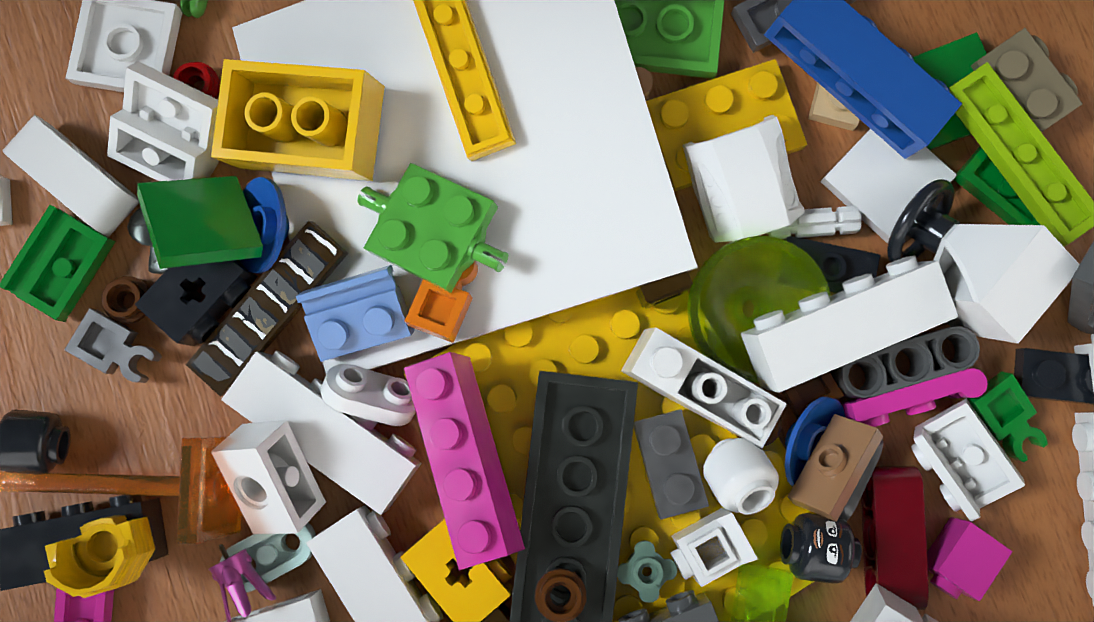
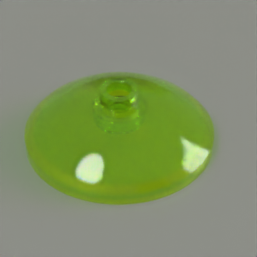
[688,236,830,383]

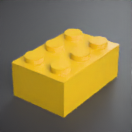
[211,59,385,181]

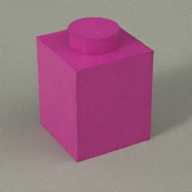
[927,517,1013,602]

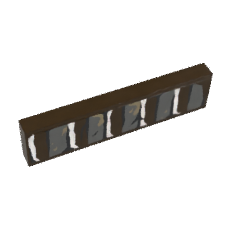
[186,220,349,396]

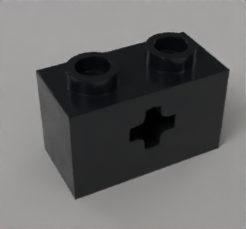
[135,260,258,346]

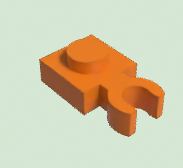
[404,260,478,343]

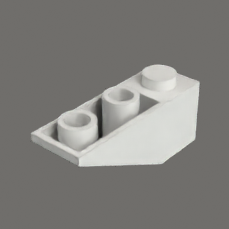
[621,327,786,448]

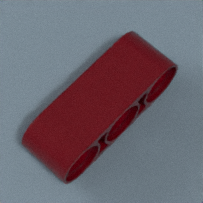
[861,466,929,610]

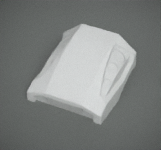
[683,115,805,242]

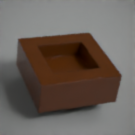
[781,372,844,419]

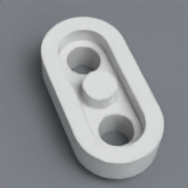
[320,364,416,426]

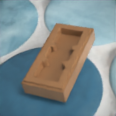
[787,414,883,522]

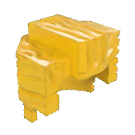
[44,515,155,598]

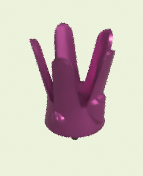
[209,544,276,622]

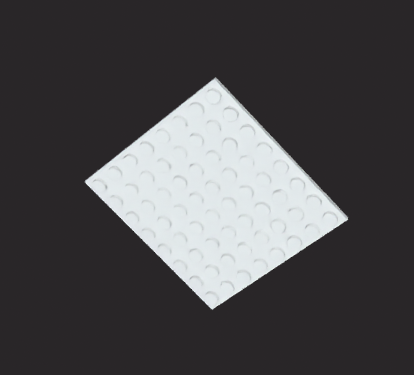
[232,0,697,374]

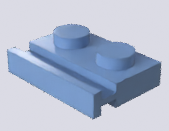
[296,265,415,362]

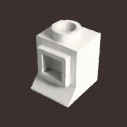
[670,507,758,587]

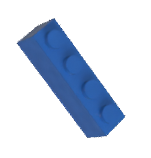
[764,0,962,159]

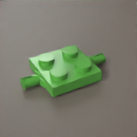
[357,163,508,293]

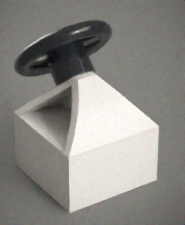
[887,179,1080,343]

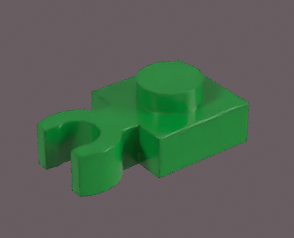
[965,371,1048,462]

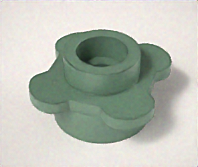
[617,540,677,603]

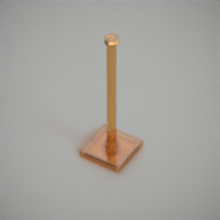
[0,436,242,544]

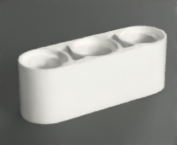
[2,114,139,237]

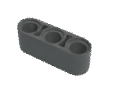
[830,326,980,399]

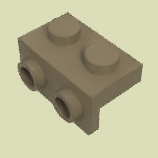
[971,28,1083,132]

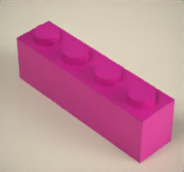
[404,352,525,570]

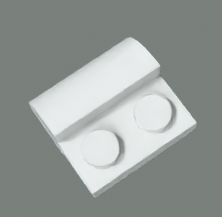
[107,61,219,181]

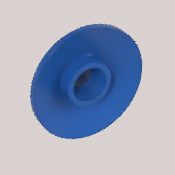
[239,177,289,273]
[785,397,846,487]

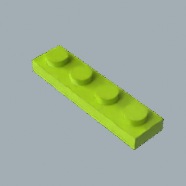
[949,62,1094,246]

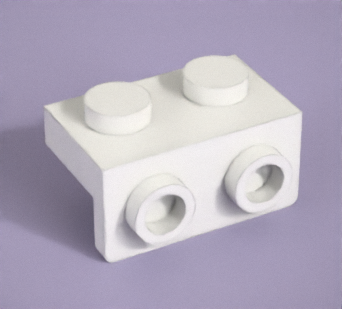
[911,398,1025,522]

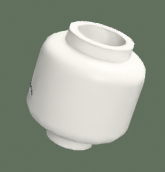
[703,438,779,515]

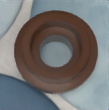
[102,276,149,324]
[535,568,586,622]

